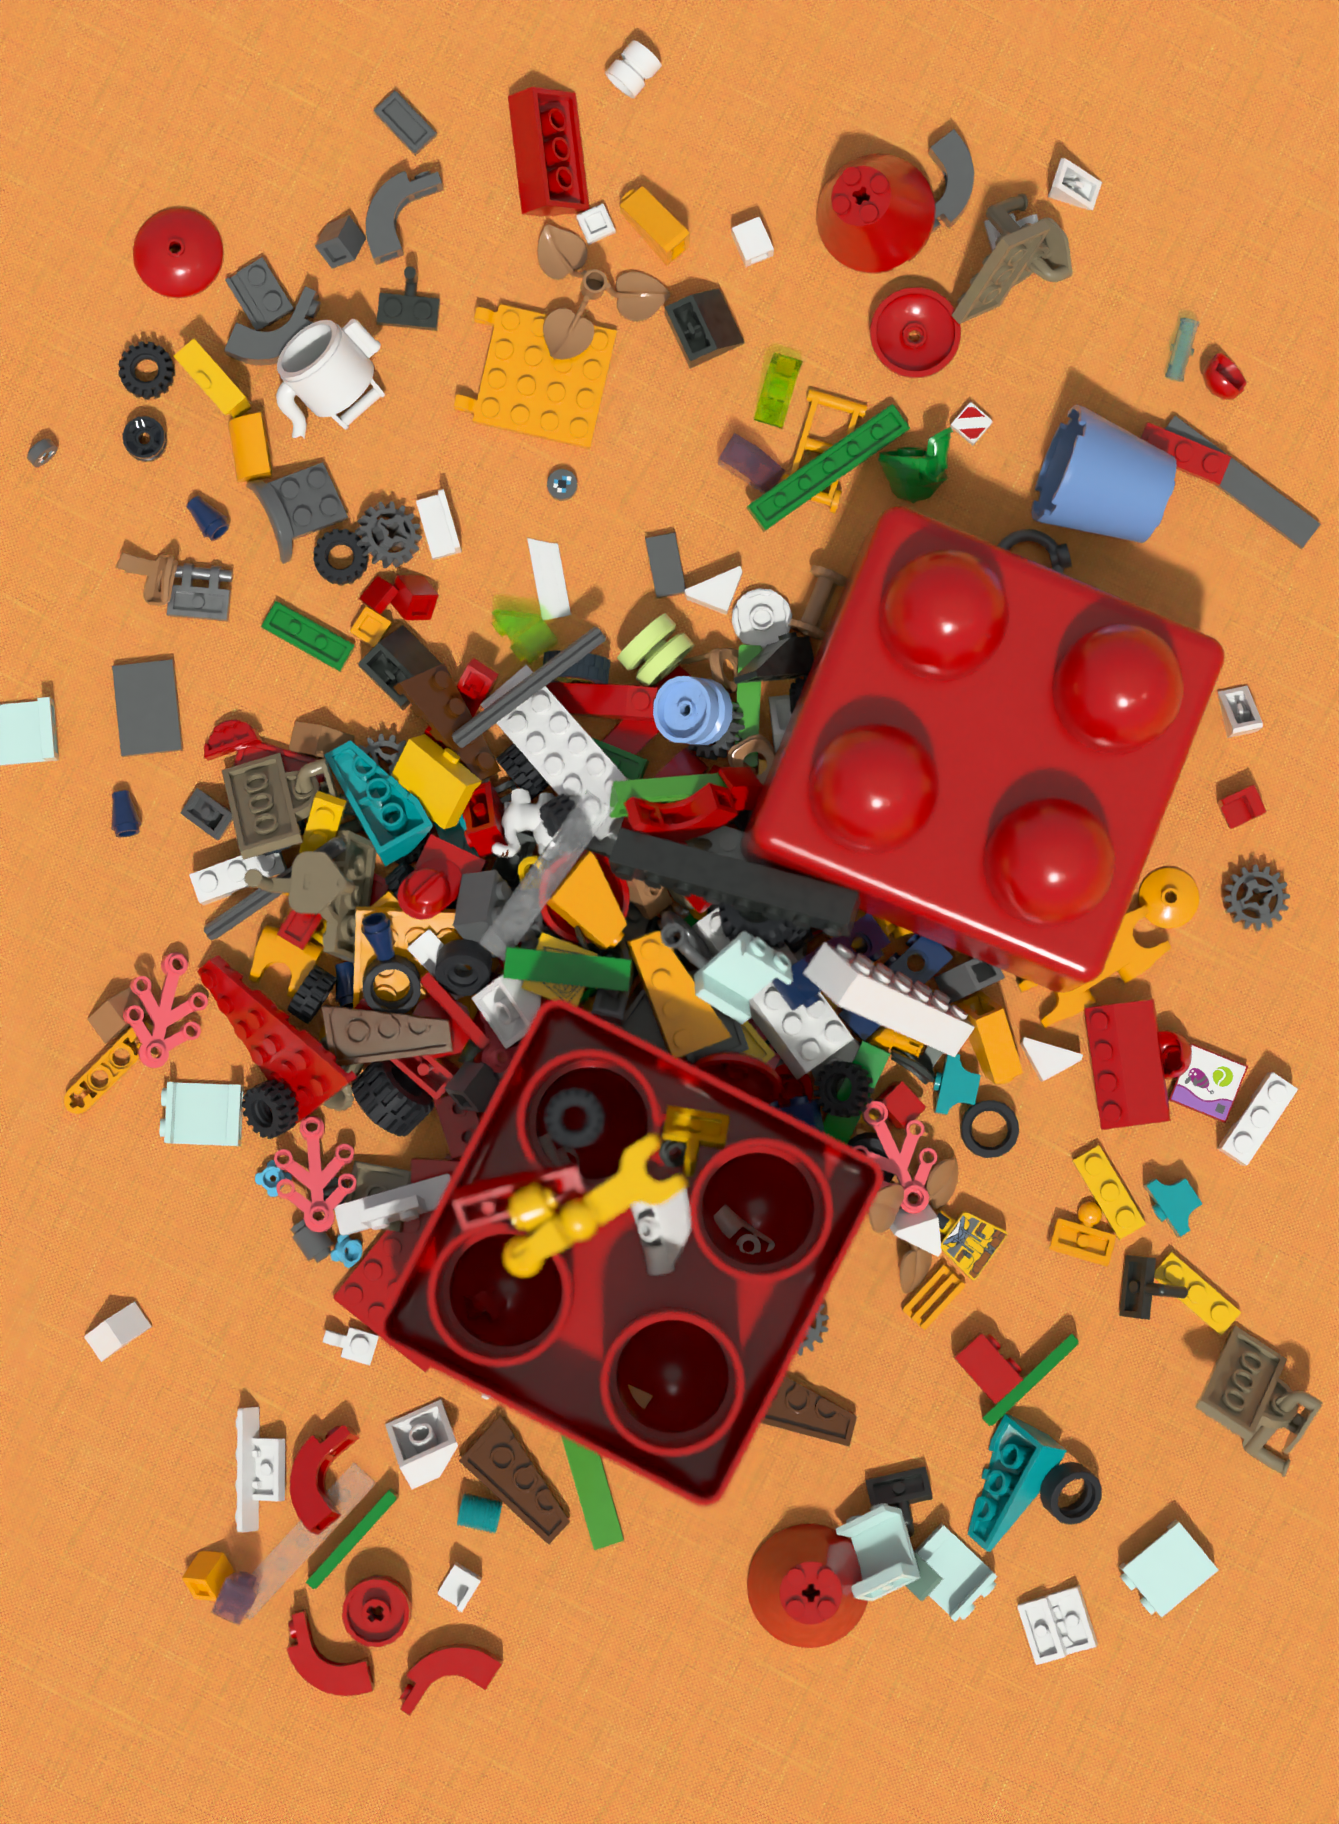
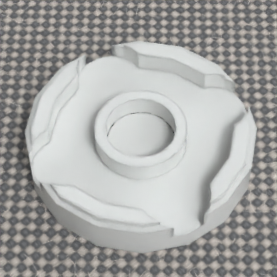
[732,588,792,649]

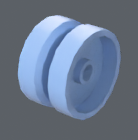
[653,676,733,745]

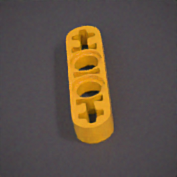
[64,1022,153,1114]

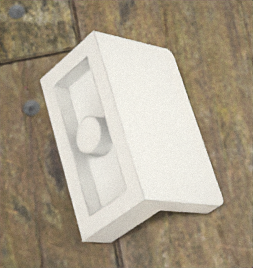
[416,489,462,560]

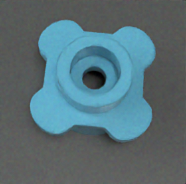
[255,1160,292,1197]
[330,1234,362,1268]

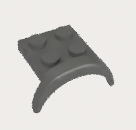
[246,462,348,564]

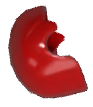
[1203,353,1247,400]
[1159,1030,1192,1079]

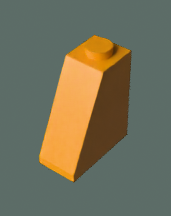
[620,186,690,266]
[545,852,627,950]
[954,991,1023,1085]

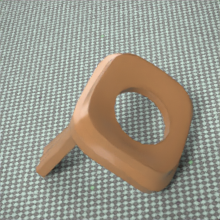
[116,553,178,606]
[681,648,739,693]
[728,734,776,785]

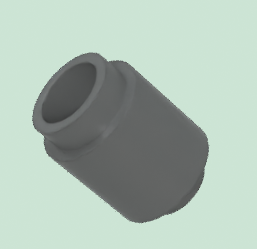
[290,1219,334,1263]

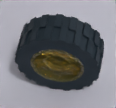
[543,650,611,684]

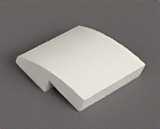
[1017,1585,1098,1665]

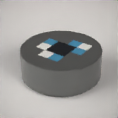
[27,438,58,468]
[547,469,577,501]

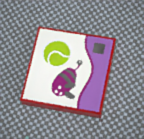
[1168,1043,1248,1123]

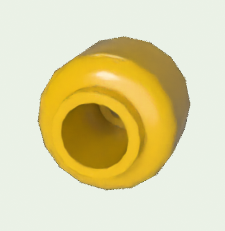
[507,1184,558,1232]

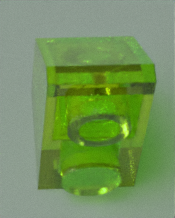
[754,352,803,429]
[491,609,558,664]

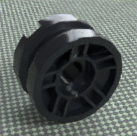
[122,416,167,462]

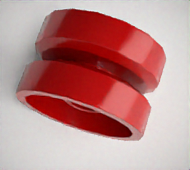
[342,1575,412,1648]

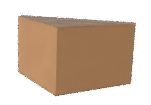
[288,721,355,759]
[87,984,147,1044]

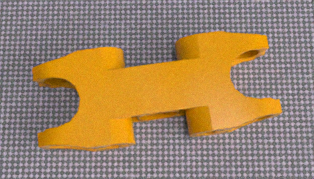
[249,864,324,998]
[1017,905,1172,1028]

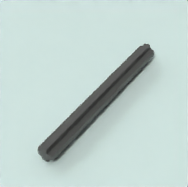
[451,627,606,748]
[204,836,347,940]

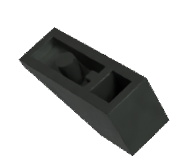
[734,632,814,684]

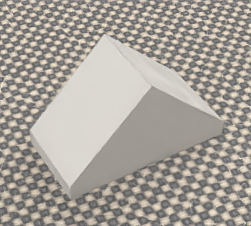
[1048,158,1102,210]
[684,566,743,615]
[1218,686,1263,738]
[1020,1037,1083,1082]
[890,1204,942,1257]
[84,1301,153,1362]

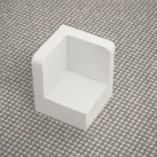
[731,217,774,268]
[438,1562,482,1613]

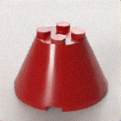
[816,154,936,274]
[747,1523,868,1648]

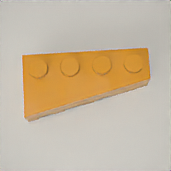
[627,931,732,1058]

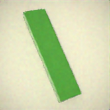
[735,645,762,769]
[609,773,728,818]
[561,1435,624,1550]

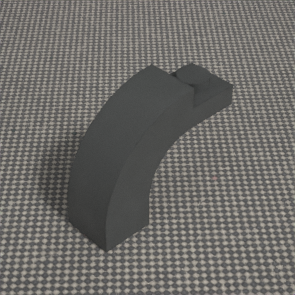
[928,129,974,234]
[366,171,444,265]
[224,286,321,366]

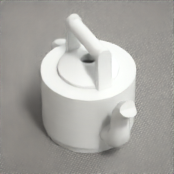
[276,319,385,439]

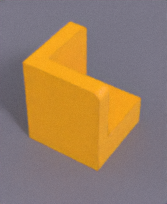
[181,1551,236,1601]

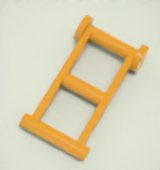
[781,389,868,514]

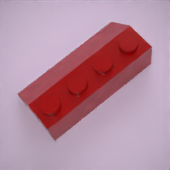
[508,86,590,217]
[1084,999,1171,1130]

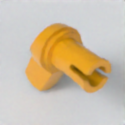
[865,1026,924,1057]

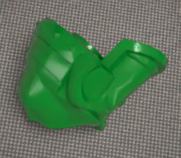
[878,427,954,504]

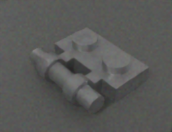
[166,563,233,621]

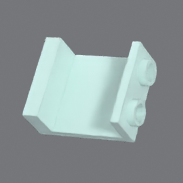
[0,697,59,766]
[694,931,793,1024]
[160,1082,244,1146]
[836,1503,921,1601]
[1119,1519,1218,1617]
[915,1522,997,1622]

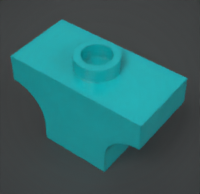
[933,1054,981,1115]
[1143,1178,1203,1237]

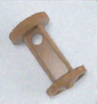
[788,565,848,640]

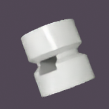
[605,40,662,98]

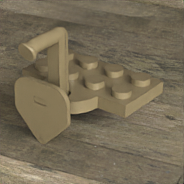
[952,193,1072,324]
[222,753,365,860]
[244,830,377,963]
[1195,1326,1323,1477]

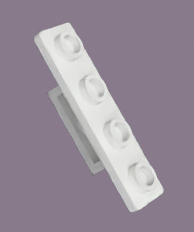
[334,1174,452,1236]
[235,1407,285,1532]

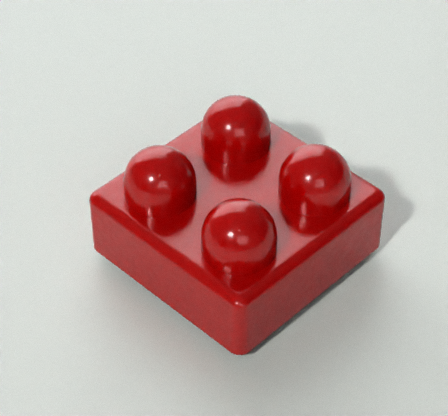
[740,506,1225,993]
[378,999,883,1506]

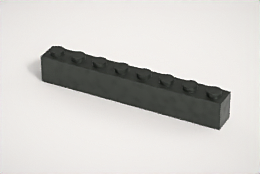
[609,828,861,937]

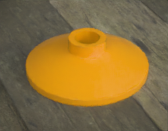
[1138,868,1199,929]

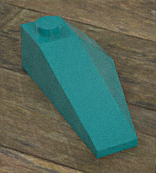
[324,740,433,866]
[967,1414,1067,1552]

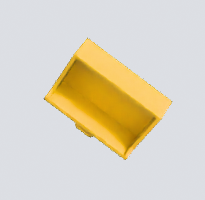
[173,338,252,419]
[391,734,482,829]

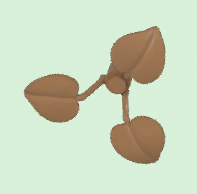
[537,224,670,359]
[868,1156,958,1294]

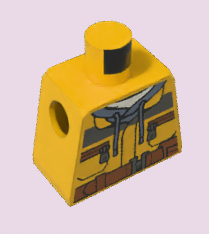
[937,1210,1008,1281]

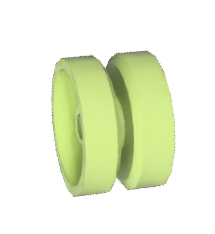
[617,613,695,687]

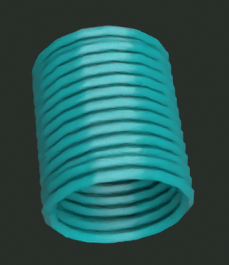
[457,1493,503,1534]

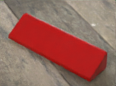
[602,665,692,755]

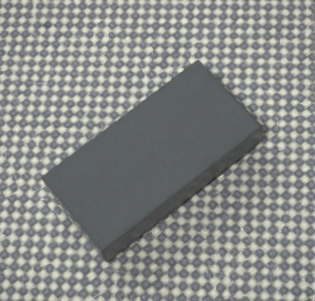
[373,90,437,156]
[645,533,686,599]

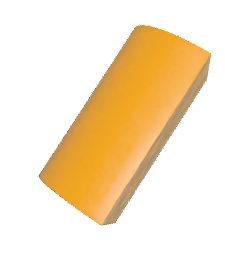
[228,413,273,483]

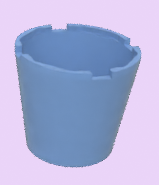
[1032,404,1176,543]

